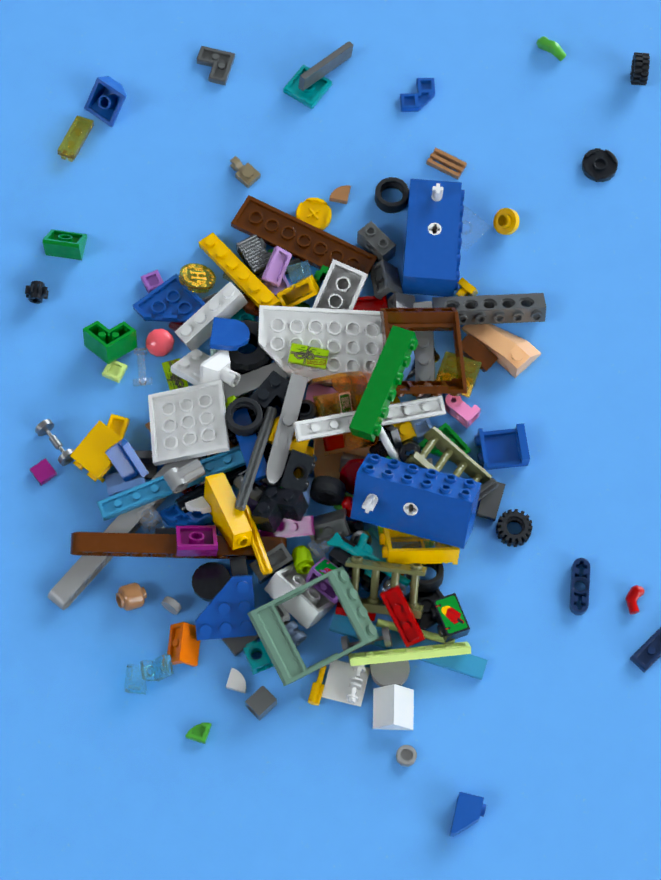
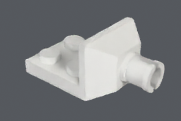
[171,348,241,387]

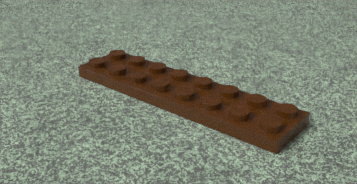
[231,195,378,275]

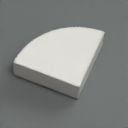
[185,496,211,514]
[226,668,246,694]

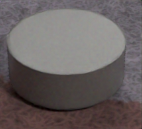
[161,596,181,615]
[396,745,417,767]

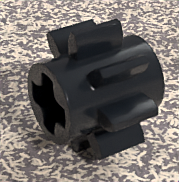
[25,281,49,304]

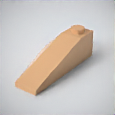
[462,324,541,378]

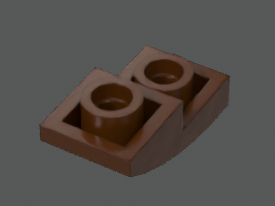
[462,334,498,372]

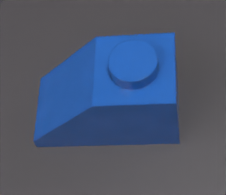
[449,792,486,837]

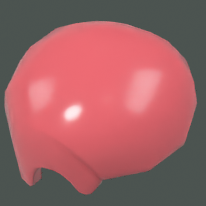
[146,328,175,357]

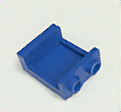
[474,423,530,470]

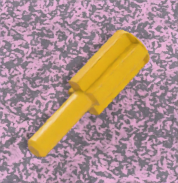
[308,666,327,706]

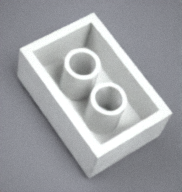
[312,259,368,310]

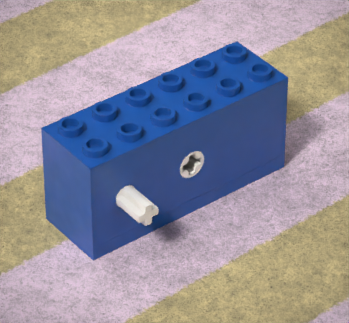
[402,179,465,297]
[350,453,481,549]

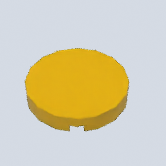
[296,198,332,230]

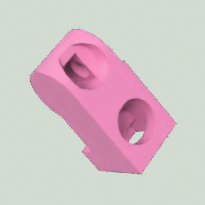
[445,394,481,428]

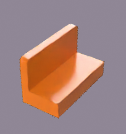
[166,622,200,667]

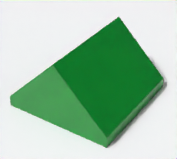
[42,229,87,260]

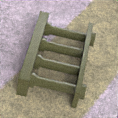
[404,426,492,485]
[345,556,427,619]

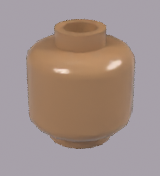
[116,582,147,611]

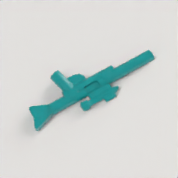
[327,532,411,587]

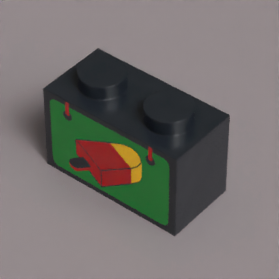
[429,593,470,643]

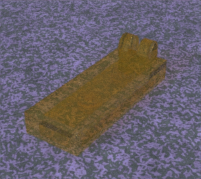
[58,116,94,162]

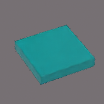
[283,64,332,109]

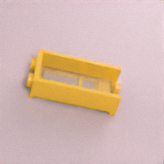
[379,527,460,565]

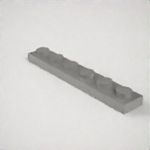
[413,301,435,400]

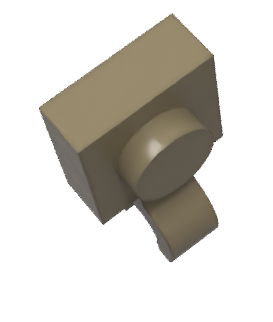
[230,156,261,188]

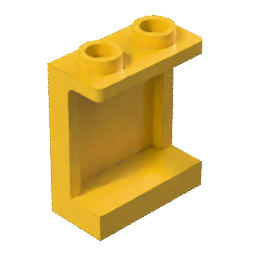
[70,420,133,483]

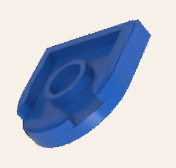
[210,317,250,351]

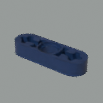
[569,558,590,615]

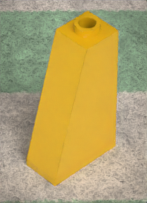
[204,472,252,550]

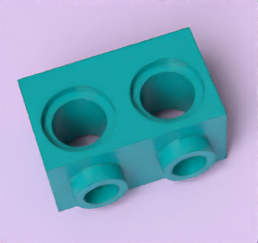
[243,640,274,675]

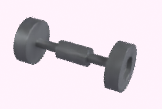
[35,419,74,466]
[341,626,392,656]

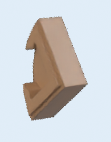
[329,185,351,204]

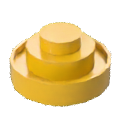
[493,208,520,235]

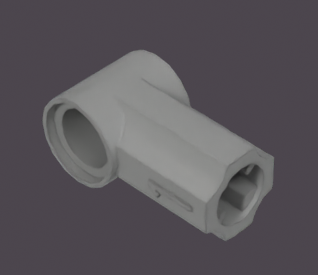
[163,459,206,494]

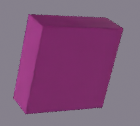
[30,458,57,486]

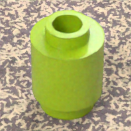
[291,545,315,574]

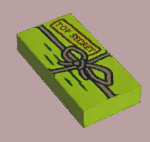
[288,343,329,370]
[162,358,188,390]

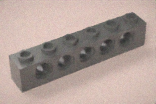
[432,293,546,325]

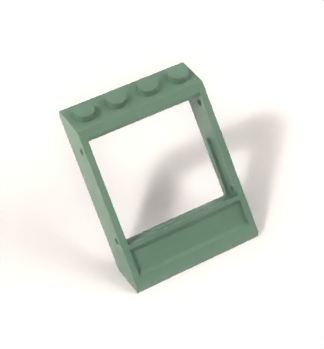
[247,566,380,686]

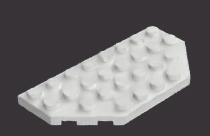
[258,305,383,386]

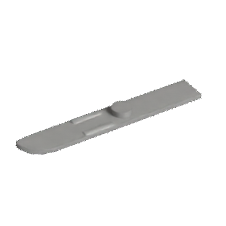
[266,373,308,484]

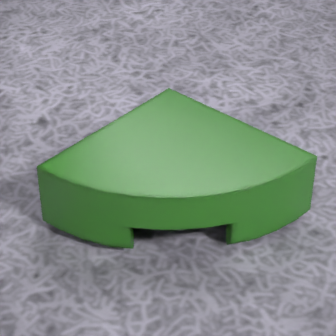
[185,723,212,744]

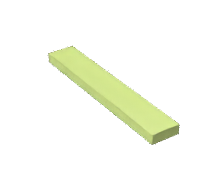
[348,641,471,666]

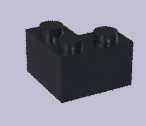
[250,370,304,417]
[251,485,309,533]

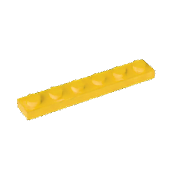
[198,233,280,307]

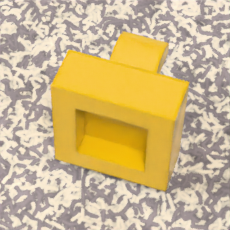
[456,277,478,296]

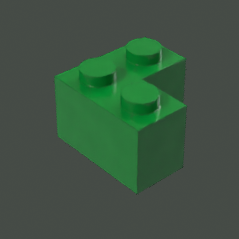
[83,320,137,364]

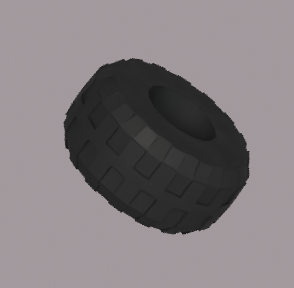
[229,320,273,375]

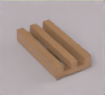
[426,147,467,180]

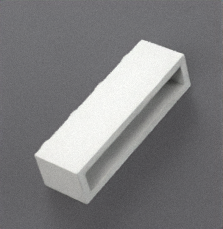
[175,282,248,351]

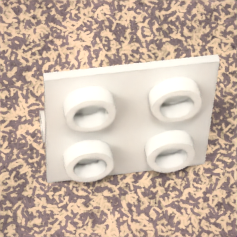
[322,660,370,707]

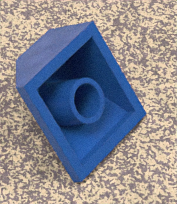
[84,76,127,127]

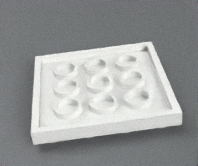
[148,380,230,466]

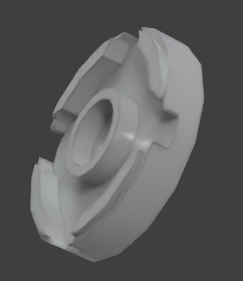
[370,649,410,687]

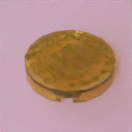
[179,263,216,293]

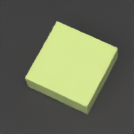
[102,360,128,383]

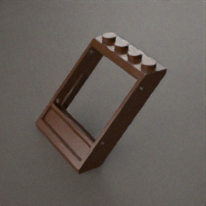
[380,307,467,397]

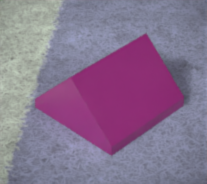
[176,525,218,557]

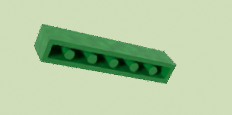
[349,325,418,442]

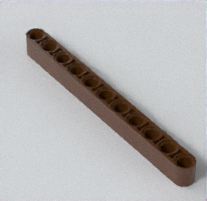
[70,532,287,560]

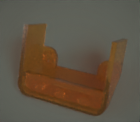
[308,371,379,457]

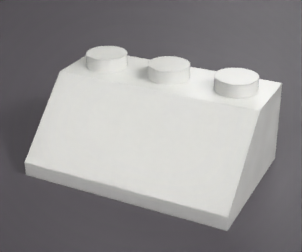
[264,563,335,629]

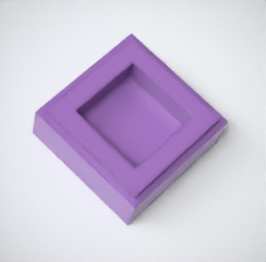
[141,270,164,294]

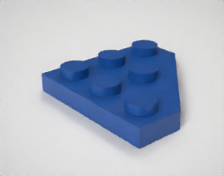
[133,273,206,322]
[195,575,257,641]

